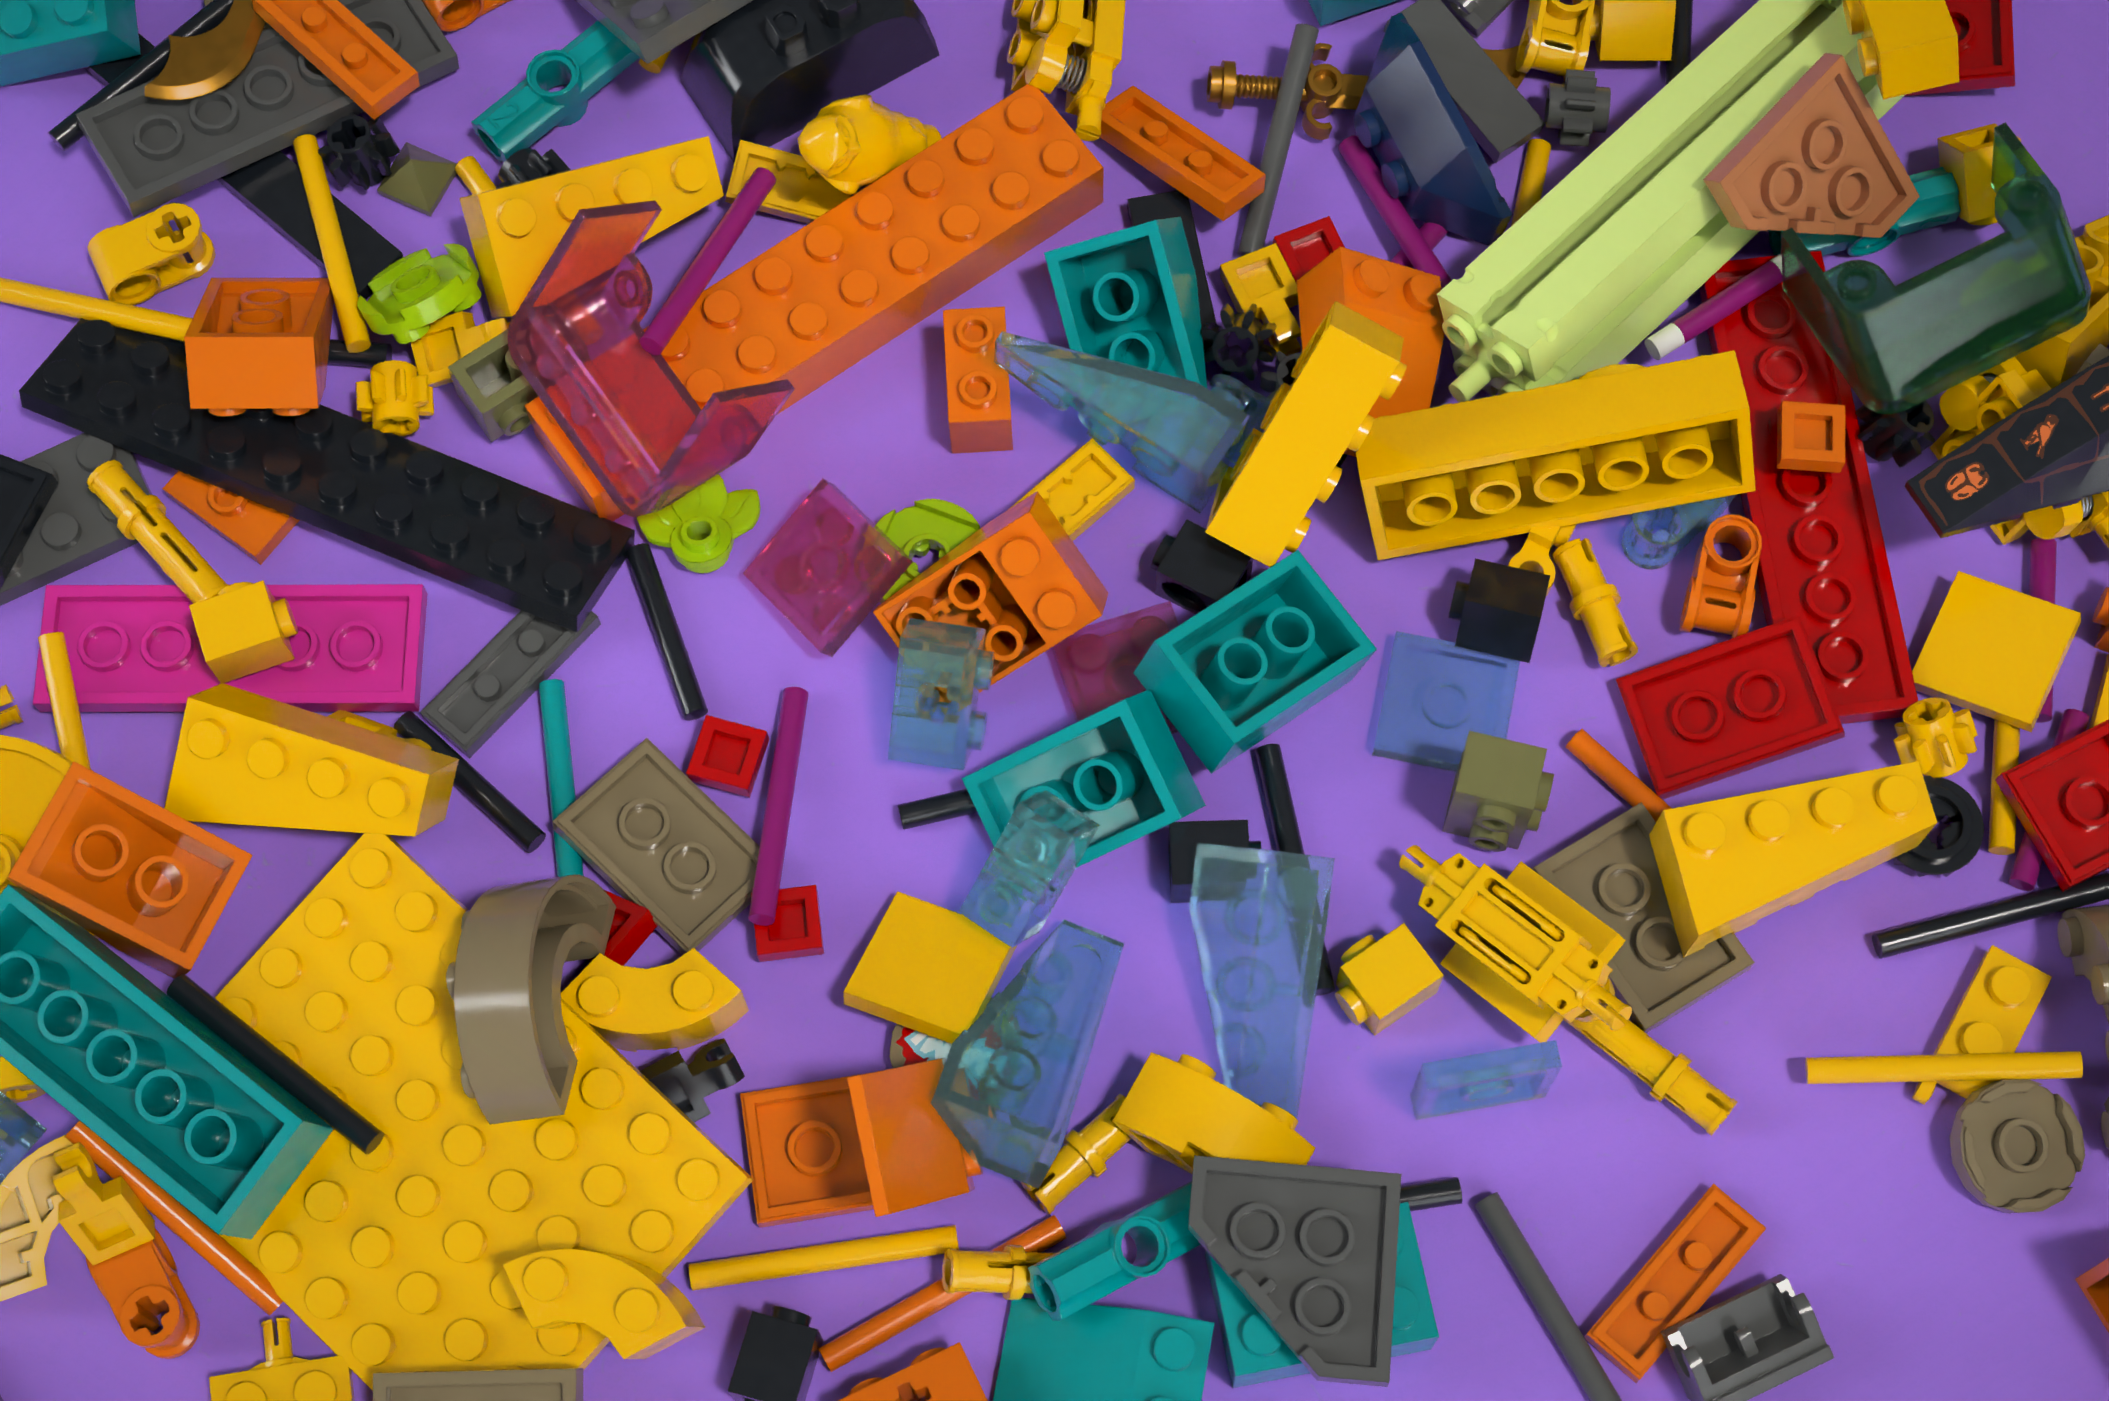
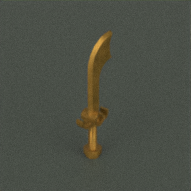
[144,0,266,100]
[1207,43,1526,140]

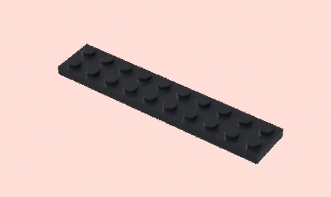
[19,318,635,632]

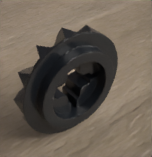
[1893,776,1984,877]

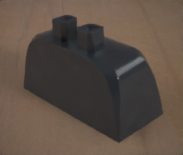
[681,0,939,162]

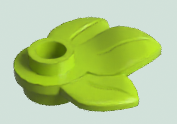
[636,464,761,573]

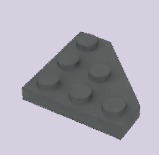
[1188,1155,1401,1387]

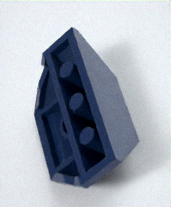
[1354,13,1513,246]

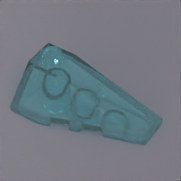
[994,331,1251,514]
[1189,843,1335,1119]
[931,920,1124,1189]

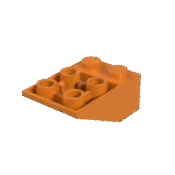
[873,491,1109,714]

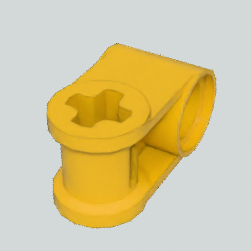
[1516,0,1595,82]
[87,203,216,305]

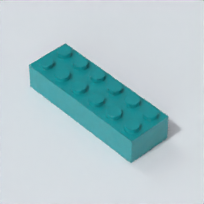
[0,884,334,1239]

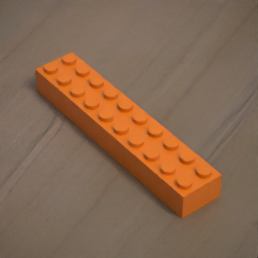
[524,84,1104,521]

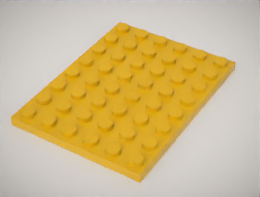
[196,833,754,1391]

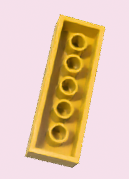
[1356,350,1756,560]

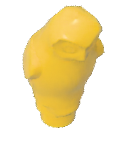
[798,94,942,195]

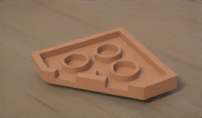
[1703,53,1920,238]

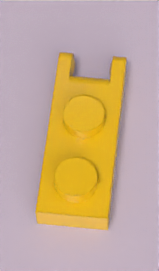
[1912,945,2052,1105]

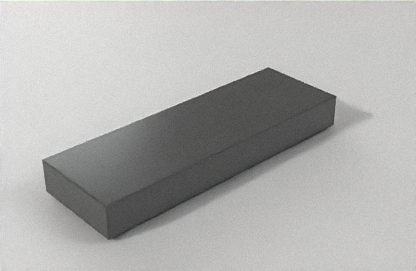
[1384,0,1545,163]
[420,610,601,759]

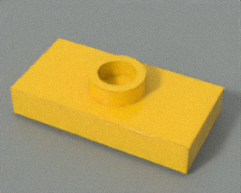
[725,140,852,224]
[1008,438,1135,541]

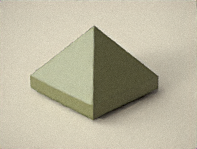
[377,142,457,216]

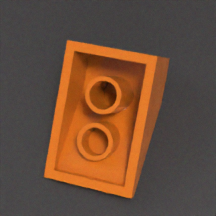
[1297,247,1445,457]
[184,278,334,416]
[6,761,253,979]
[847,1058,983,1217]

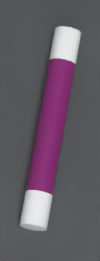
[1645,246,1807,360]

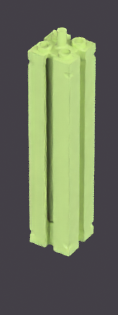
[1437,0,1906,402]

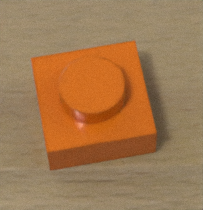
[1777,401,1845,473]

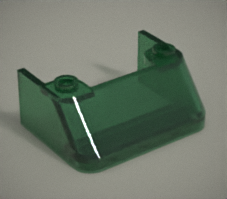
[1781,122,2091,414]

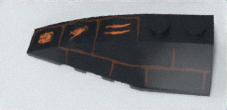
[1904,356,2109,538]

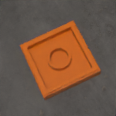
[740,1073,874,1228]

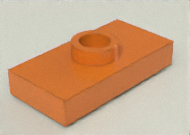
[162,471,300,565]

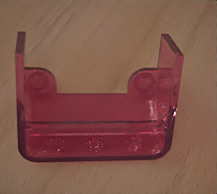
[507,200,795,517]

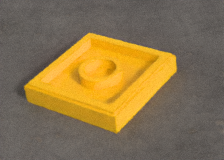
[1912,571,2081,732]
[843,891,1017,1049]

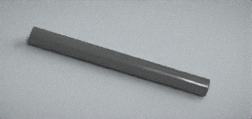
[1237,24,1319,256]
[1475,1192,1622,1401]

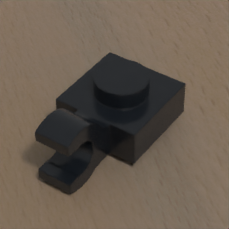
[640,1038,745,1122]

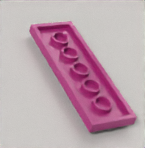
[33,584,427,712]

